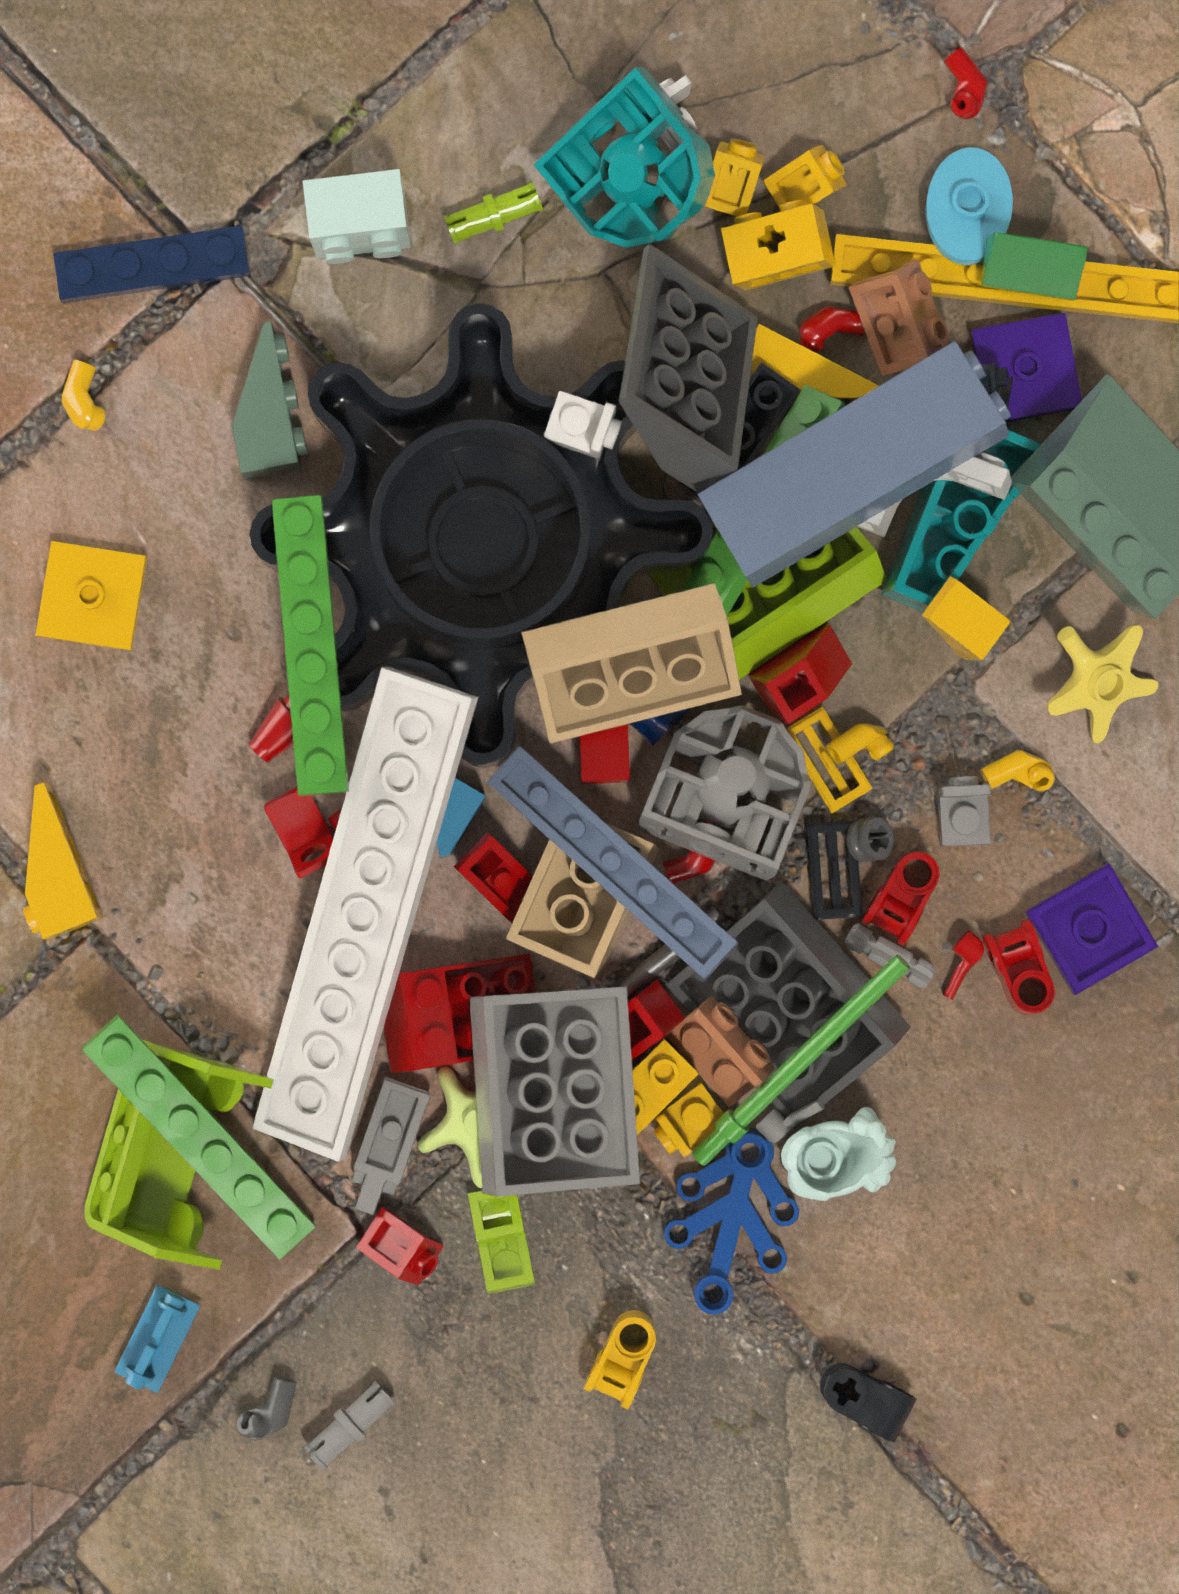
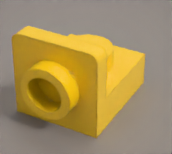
[705,139,765,217]
[763,145,847,206]
[653,1083,724,1158]

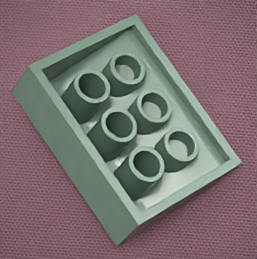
[1011,375,1179,619]

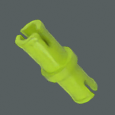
[444,181,544,245]

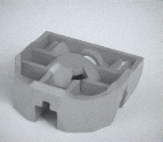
[639,706,810,881]

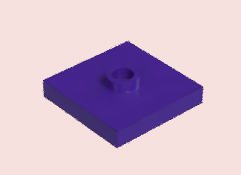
[970,313,1082,422]
[1024,863,1159,995]

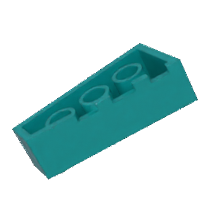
[880,430,1041,612]

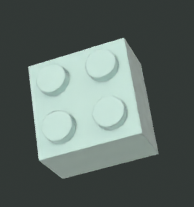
[303,169,411,264]

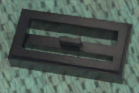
[806,821,863,920]

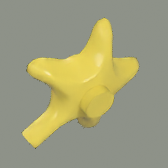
[1046,624,1159,744]

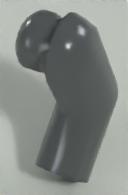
[236,1377,297,1441]

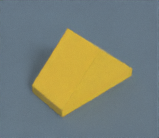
[922,576,1011,660]

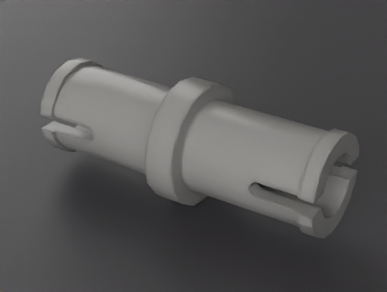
[303,1380,397,1471]

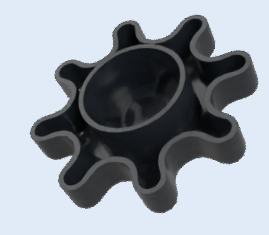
[249,303,713,768]

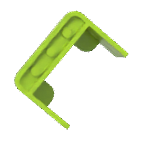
[85,1040,274,1270]

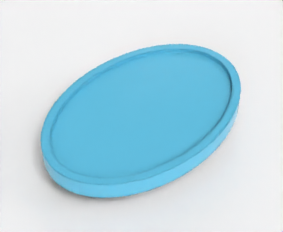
[925,147,1013,265]

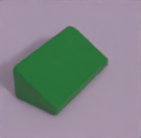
[981,232,1087,301]

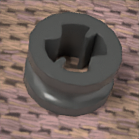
[846,817,894,862]

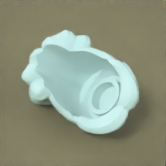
[781,1107,896,1201]

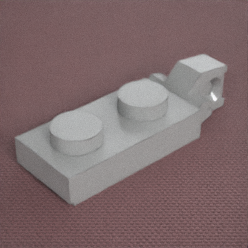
[352,1077,431,1215]

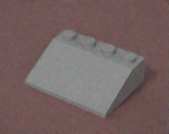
[470,987,640,1196]

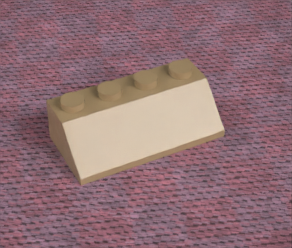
[522,583,742,743]

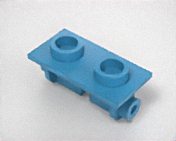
[114,1284,201,1394]

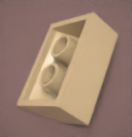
[506,823,659,981]

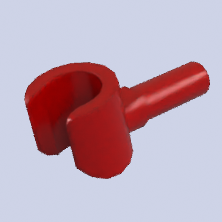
[942,931,984,1000]

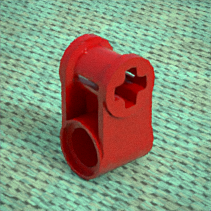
[861,852,940,946]
[982,919,1055,1015]

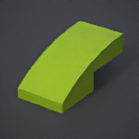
[468,1191,536,1294]

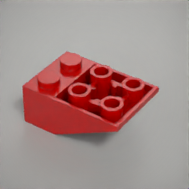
[384,954,536,1073]

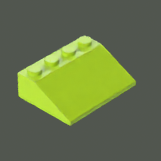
[648,516,887,680]

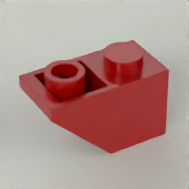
[748,623,852,724]

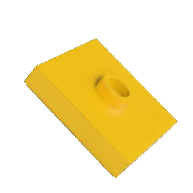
[35,541,148,652]

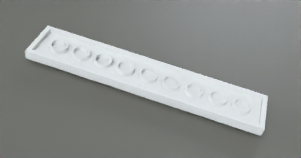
[252,667,478,1162]

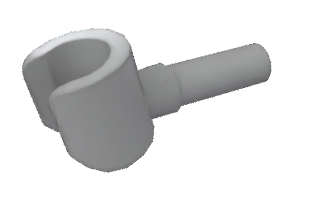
[756,1099,824,1143]

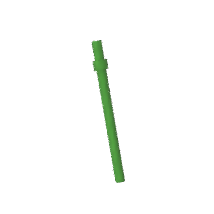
[692,954,910,1166]

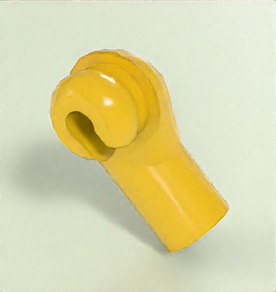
[62,360,106,431]
[826,723,894,764]
[980,750,1055,791]

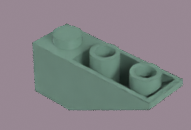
[232,321,308,480]

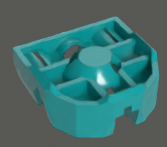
[533,67,715,248]

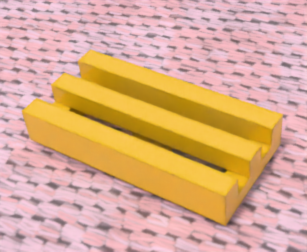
[786,707,873,814]

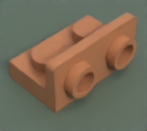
[848,259,949,376]
[666,995,775,1108]

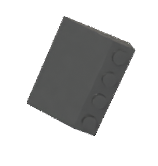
[619,244,758,493]
[666,882,911,1129]

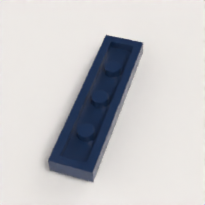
[53,226,251,304]

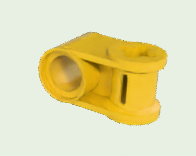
[583,1310,656,1410]

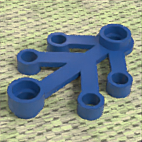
[664,1128,799,1315]

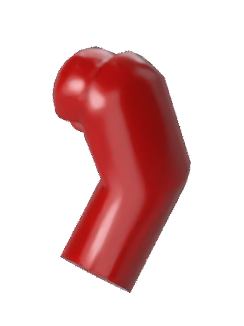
[944,47,988,119]
[799,306,864,353]
[663,822,716,884]

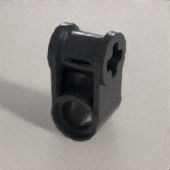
[819,1363,917,1443]

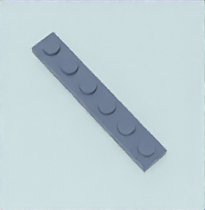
[487,746,739,980]

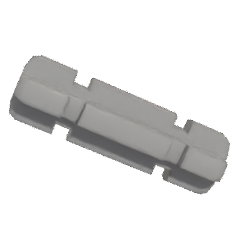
[844,924,936,988]

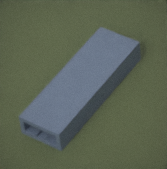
[697,341,1011,588]

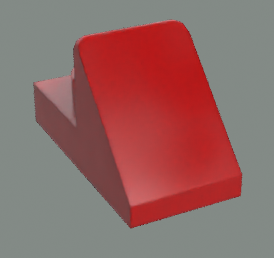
[454,832,533,923]

